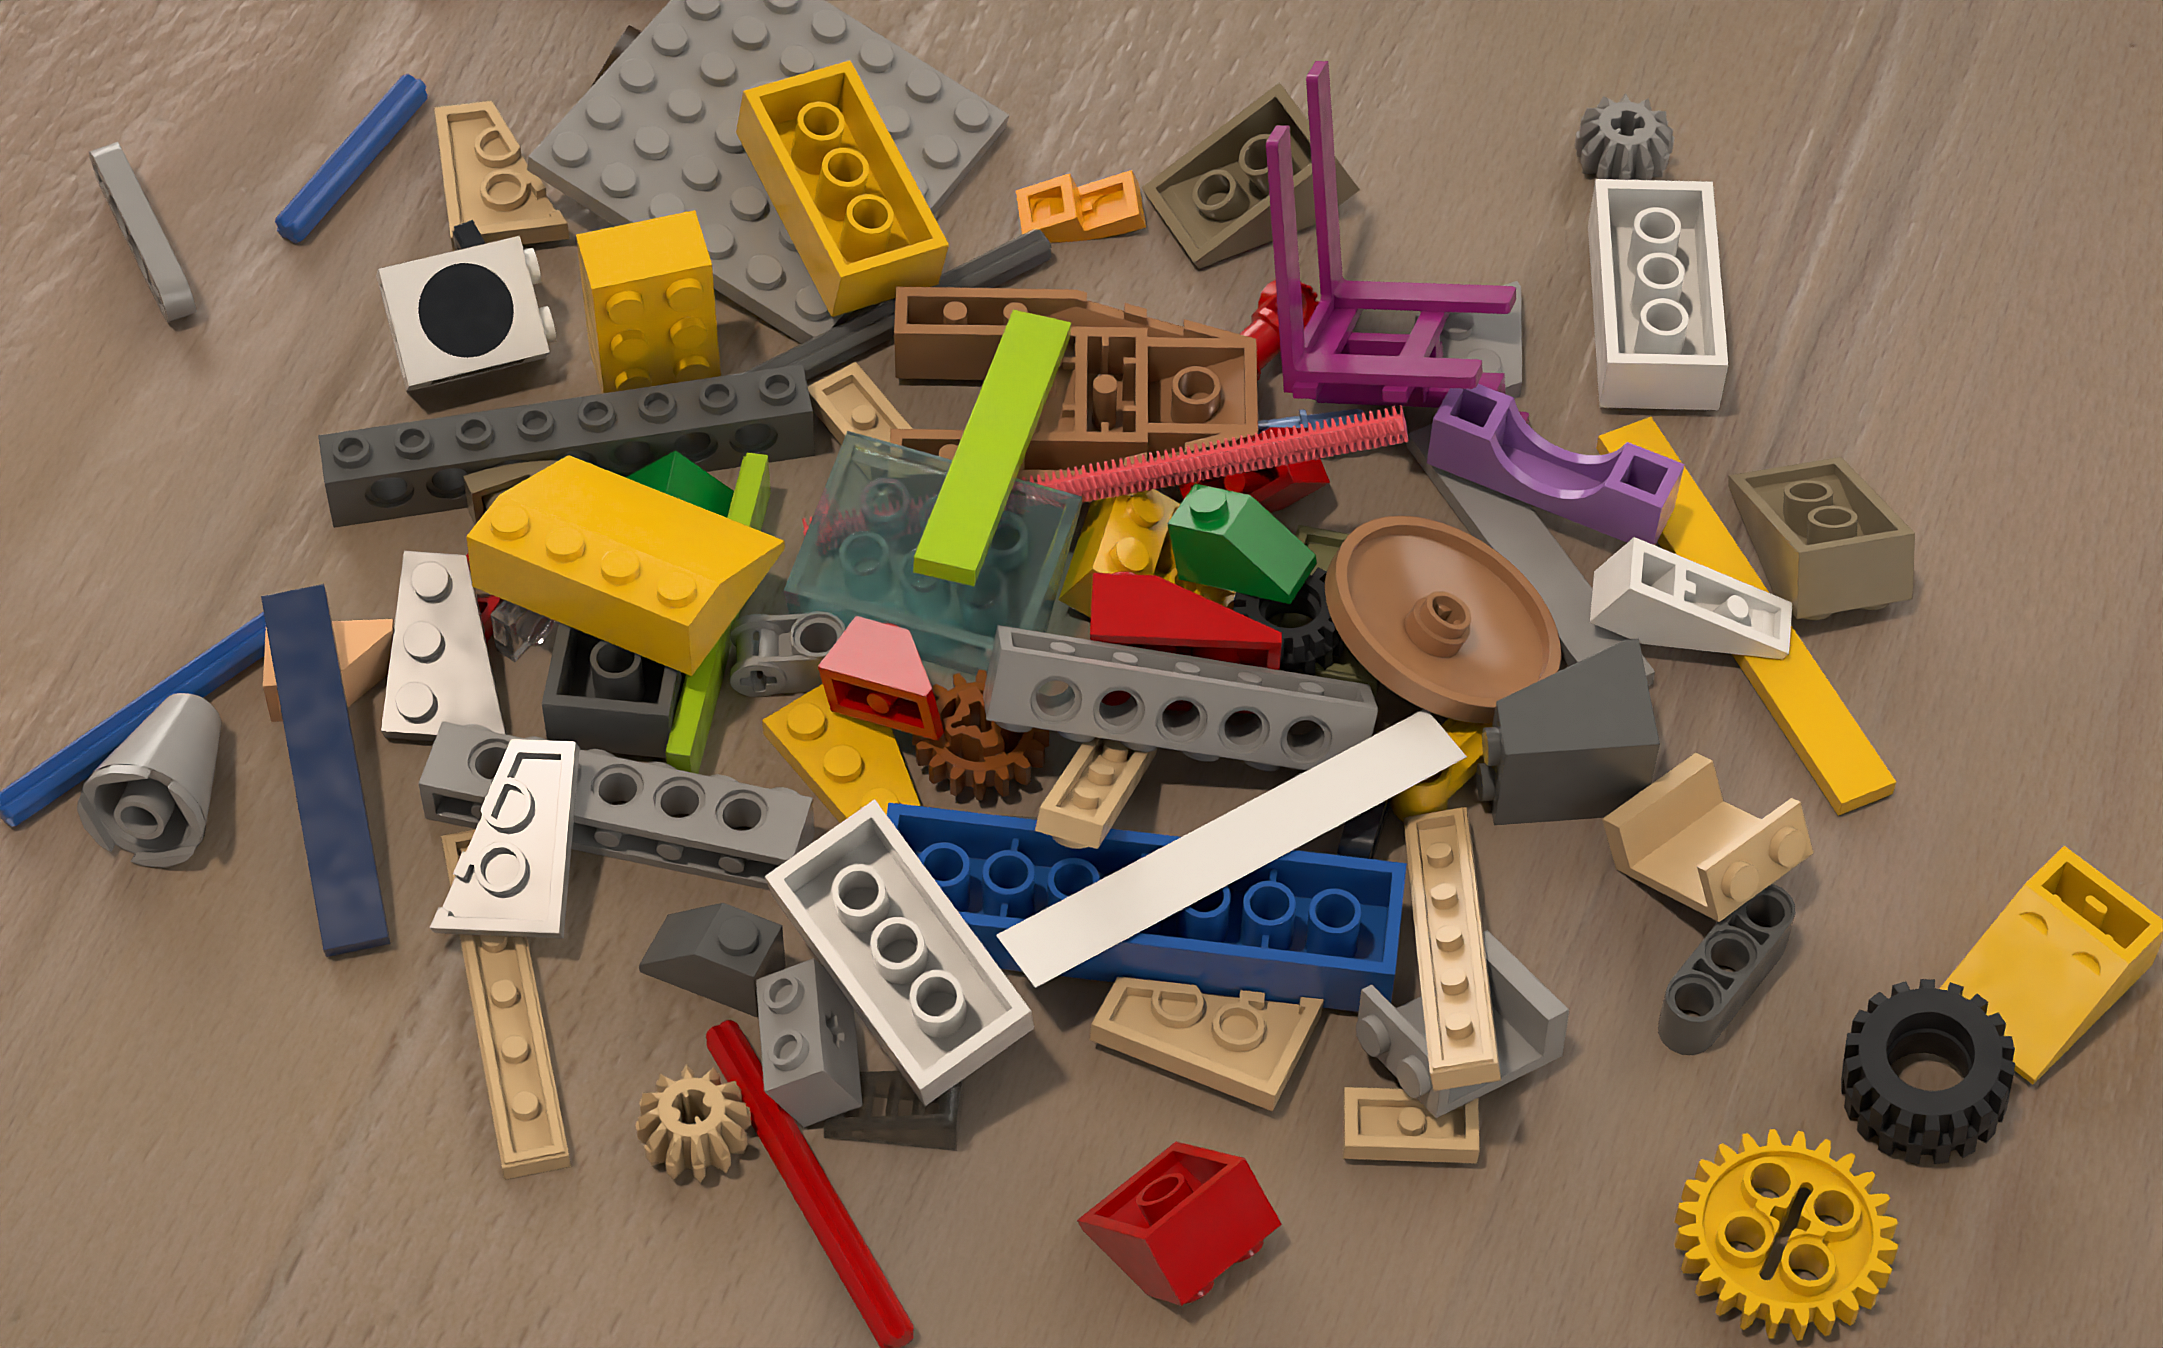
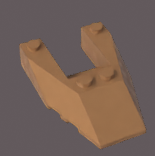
[888,287,1258,509]

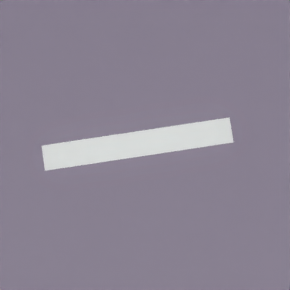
[996,709,1467,988]

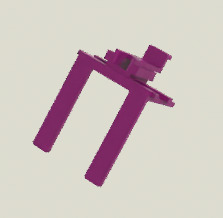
[1266,61,1529,424]

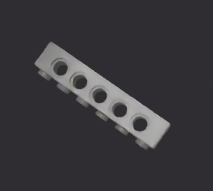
[983,625,1378,771]
[418,721,815,890]

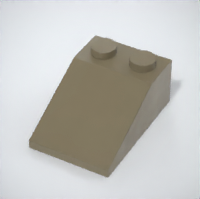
[1141,82,1360,268]
[1728,457,1915,620]

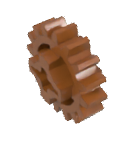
[912,670,1049,800]

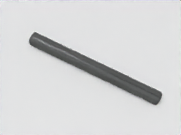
[744,229,1052,381]

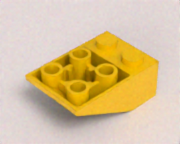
[1058,489,1236,618]
[1939,846,2163,1085]

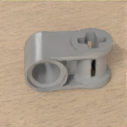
[730,611,845,697]

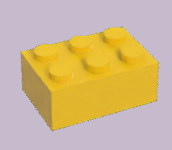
[576,210,721,394]

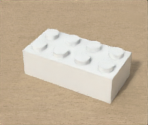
[1588,179,1728,410]
[765,799,1034,1106]

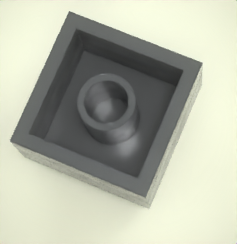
[542,622,686,758]

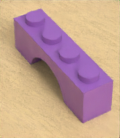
[1426,384,1685,545]

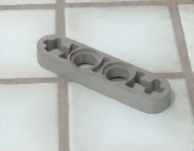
[89,142,196,323]

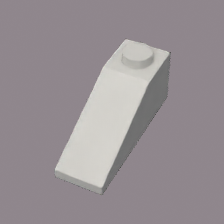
[1590,537,1792,659]

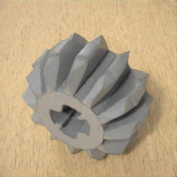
[1575,93,1674,180]

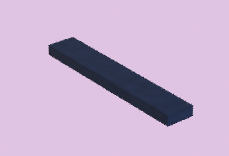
[261,584,391,957]

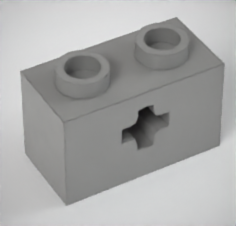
[756,958,862,1127]

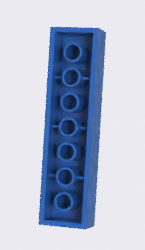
[887,803,1407,1012]

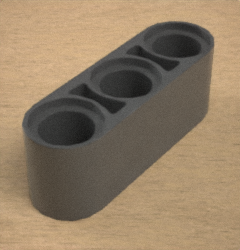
[1658,884,1795,1055]

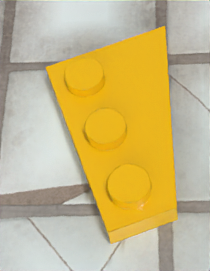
[762,684,921,823]

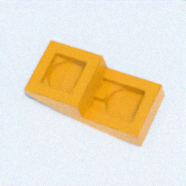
[1016,170,1146,243]

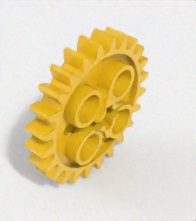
[1674,1129,1898,1340]

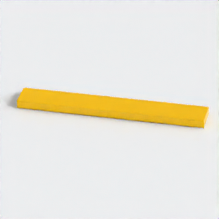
[1596,417,1896,816]

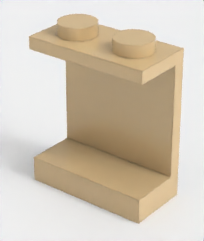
[1602,753,1813,922]

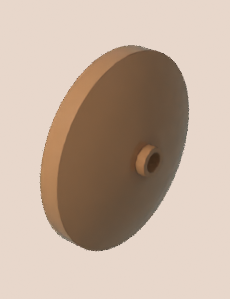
[1325,516,1561,724]

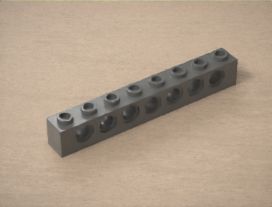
[318,364,815,528]

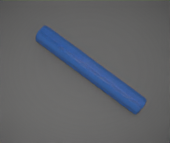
[275,74,428,243]

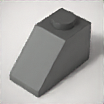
[639,903,785,1017]

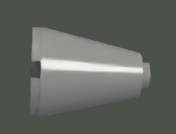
[77,693,222,867]

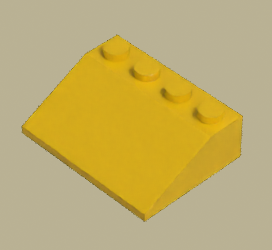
[466,455,785,676]

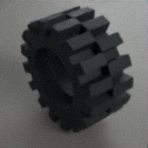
[1233,567,1344,676]

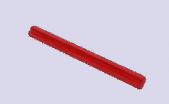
[706,1020,914,1348]

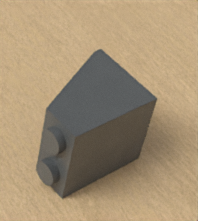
[1476,638,1660,825]

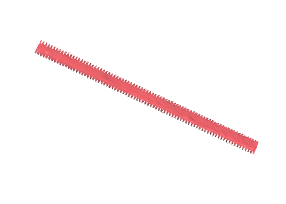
[802,405,1409,554]

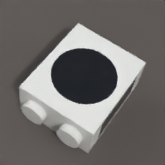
[376,236,556,391]

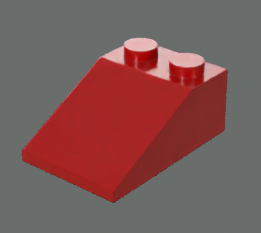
[1090,571,1282,714]

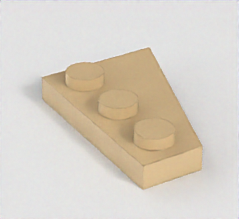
[434,101,570,251]
[1090,977,1324,1112]

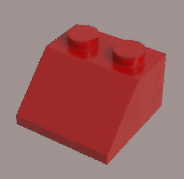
[1077,1141,1282,1306]

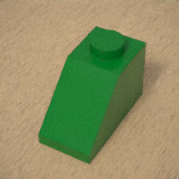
[1167,484,1317,604]

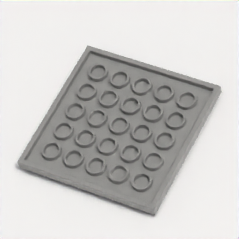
[527,0,1009,344]

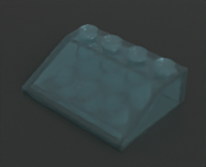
[784,431,1082,676]

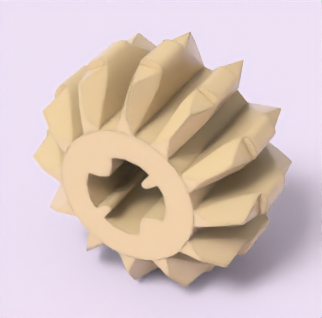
[636,1064,751,1183]

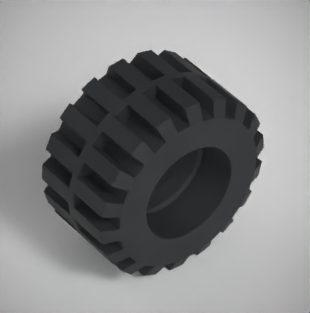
[1841,979,2015,1164]

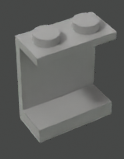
[1356,930,1569,1118]

